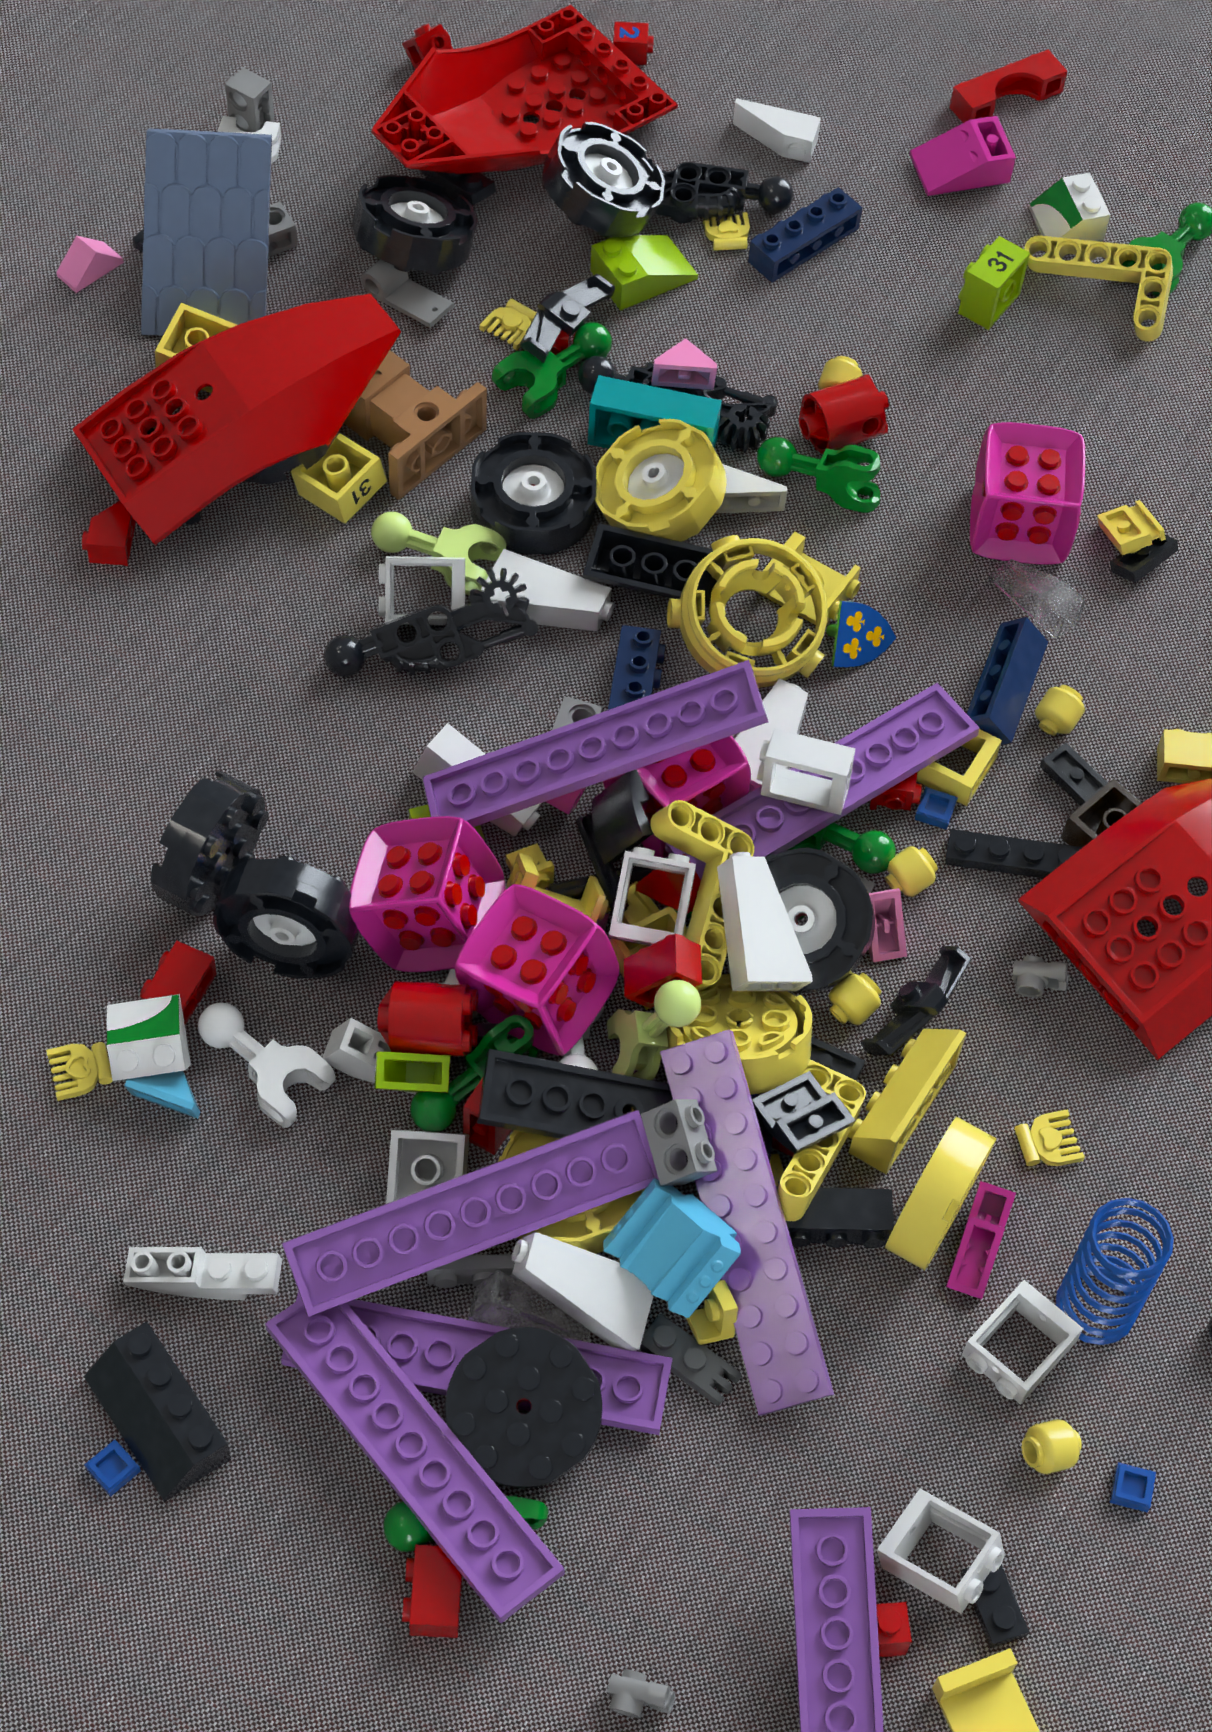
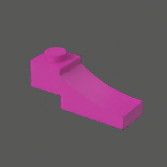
[946,1181,1016,1299]

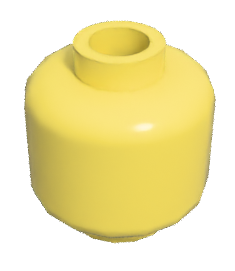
[818,356,863,390]
[1035,685,1085,736]
[885,846,938,897]
[829,973,882,1025]
[1021,1419,1082,1475]

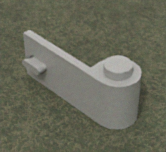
[361,260,454,328]

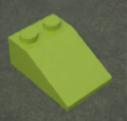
[590,235,698,311]

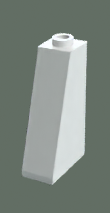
[481,549,614,632]
[735,678,808,793]
[413,723,541,837]
[717,852,813,991]
[512,1232,653,1351]

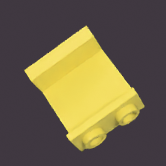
[758,532,861,626]
[507,852,608,923]
[932,1648,1040,1732]

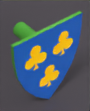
[826,601,896,667]

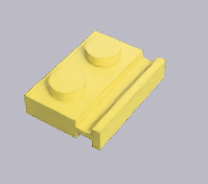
[1097,500,1166,555]

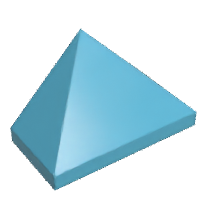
[124,1071,200,1119]

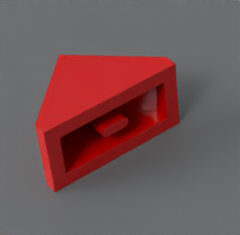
[636,854,701,913]

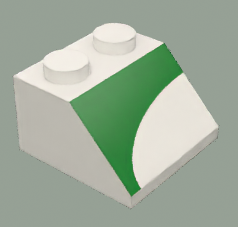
[1029,173,1110,241]
[107,994,191,1081]

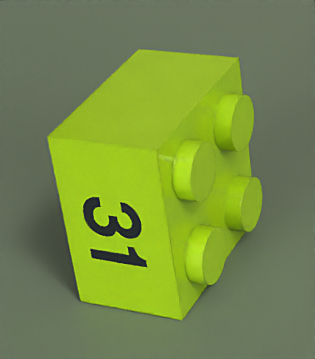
[958,236,1030,330]

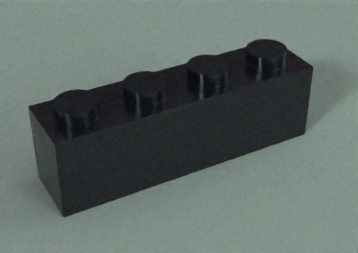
[776,1186,894,1248]

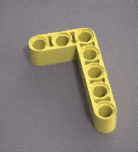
[1024,235,1173,342]
[650,800,754,992]
[777,1060,866,1221]

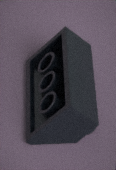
[583,523,717,607]
[84,1321,231,1502]

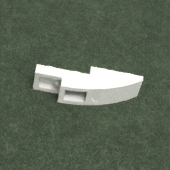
[123,1247,282,1300]

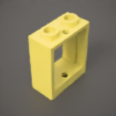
[916,729,1002,806]

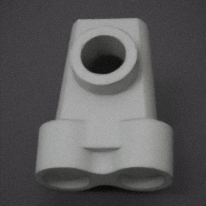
[1013,955,1069,998]
[607,1669,675,1718]

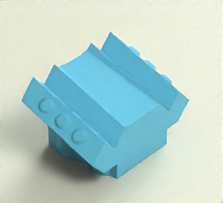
[603,1178,741,1318]

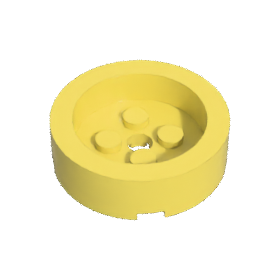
[667,974,812,1095]
[885,1117,997,1270]

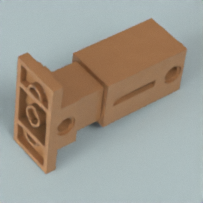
[344,350,487,500]

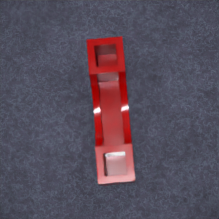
[949,49,1068,123]

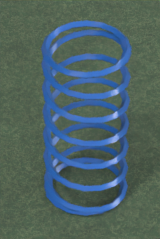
[1056,1198,1174,1345]

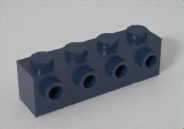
[748,187,863,283]
[966,617,1048,745]
[608,625,666,710]

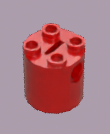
[799,374,889,454]
[377,981,479,1057]

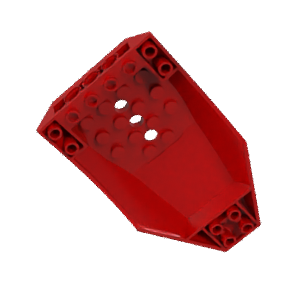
[371,5,678,174]
[72,293,401,545]
[1017,778,1212,1060]

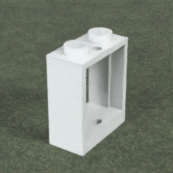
[379,556,465,625]
[757,728,855,815]
[609,847,696,946]
[962,1280,1083,1405]
[877,1489,1005,1614]

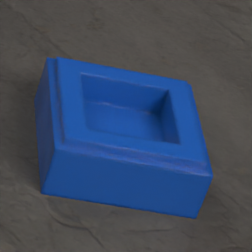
[914,787,958,830]
[84,1439,141,1497]
[1109,1462,1156,1513]

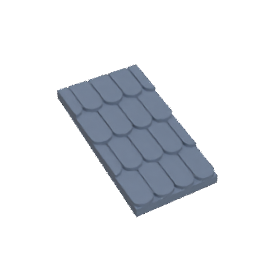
[141,128,272,336]

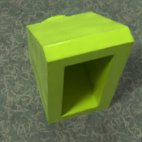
[374,1051,450,1093]

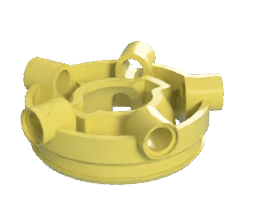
[667,535,828,688]

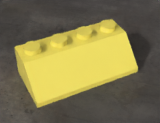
[848,1029,967,1174]

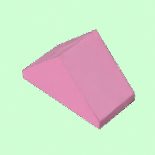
[56,236,124,293]
[651,339,717,390]
[868,888,907,962]

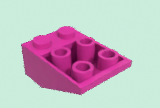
[909,116,1016,196]

